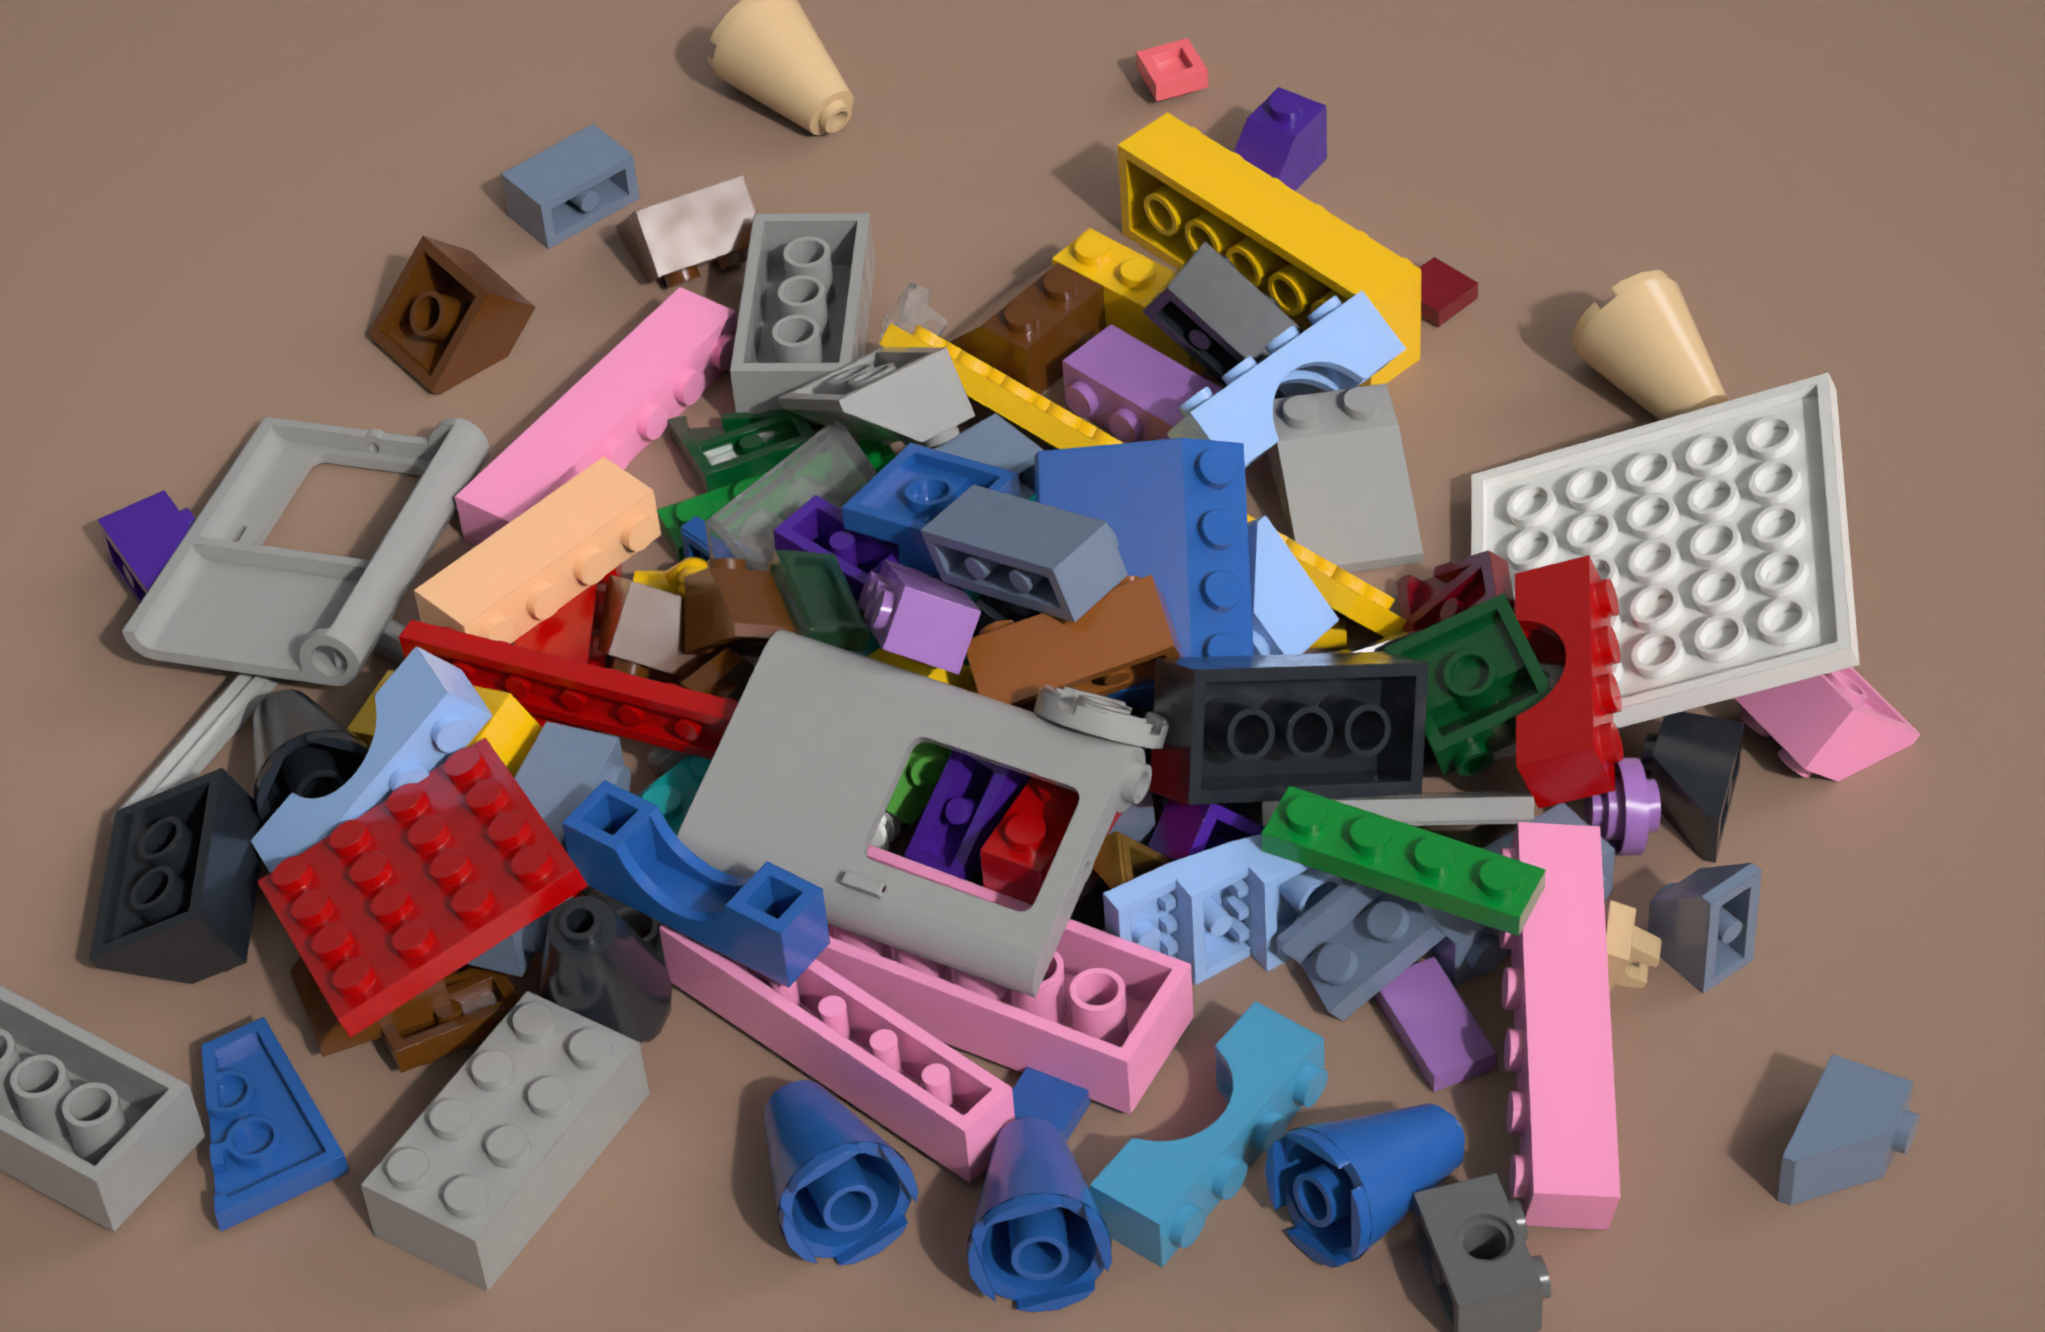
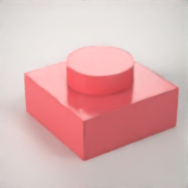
[1136,38,1208,102]

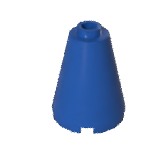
[763,1080,918,1265]
[1265,1103,1465,1268]
[967,1118,1112,1313]

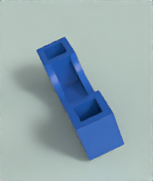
[562,780,830,988]

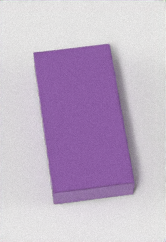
[1374,957,1497,1092]

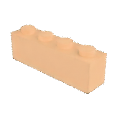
[414,456,661,644]

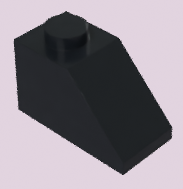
[1641,711,1744,863]

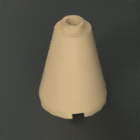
[707,0,854,135]
[1571,270,1728,421]

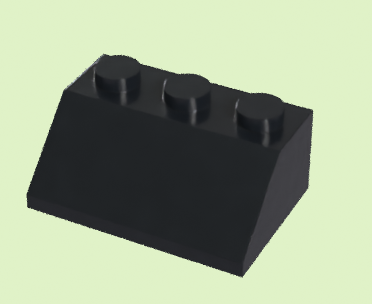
[89,768,264,984]

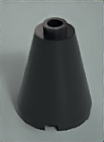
[253,689,370,825]
[537,896,672,1044]

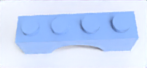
[1167,291,1406,468]
[251,646,493,873]

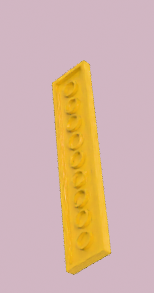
[879,323,1406,637]

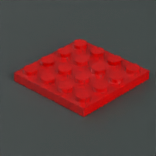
[257,737,588,1038]

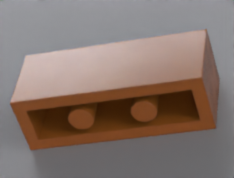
[967,574,1183,712]

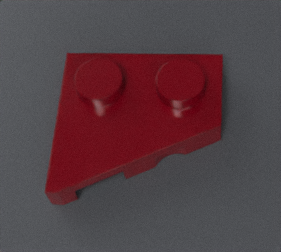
[1396,550,1515,632]

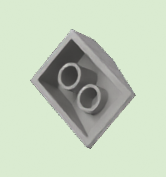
[1267,383,1423,573]

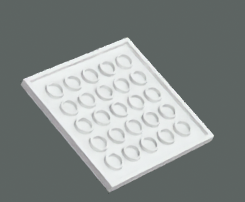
[1471,373,1860,761]

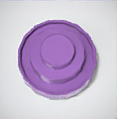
[1584,758,1661,856]

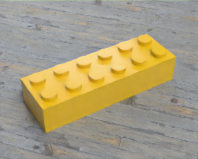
[1117,112,1421,387]

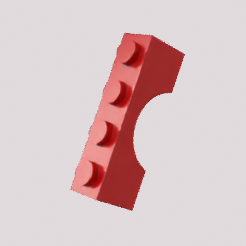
[1515,555,1623,809]

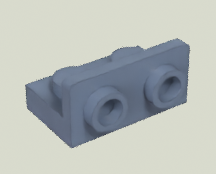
[1276,879,1446,1021]

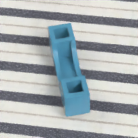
[1090,1001,1328,1267]

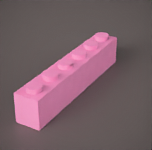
[455,287,737,546]
[1499,822,1621,1230]
[659,924,1015,1184]

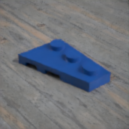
[201,1017,349,1232]

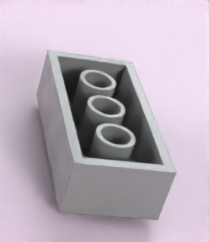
[730,213,876,424]
[0,985,205,1233]
[361,991,650,1292]

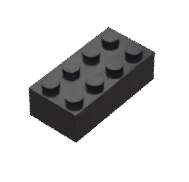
[1150,652,1429,805]

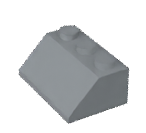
[778,347,975,448]

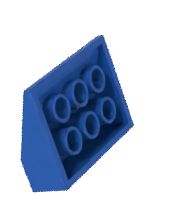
[1034,438,1254,709]

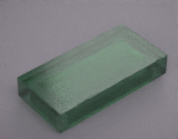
[769,550,870,652]

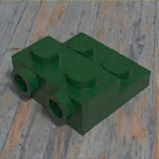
[1384,593,1552,776]

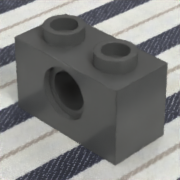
[1413,1173,1551,1332]

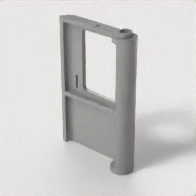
[122,417,489,686]
[677,629,1152,998]

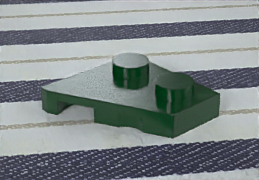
[668,410,821,492]

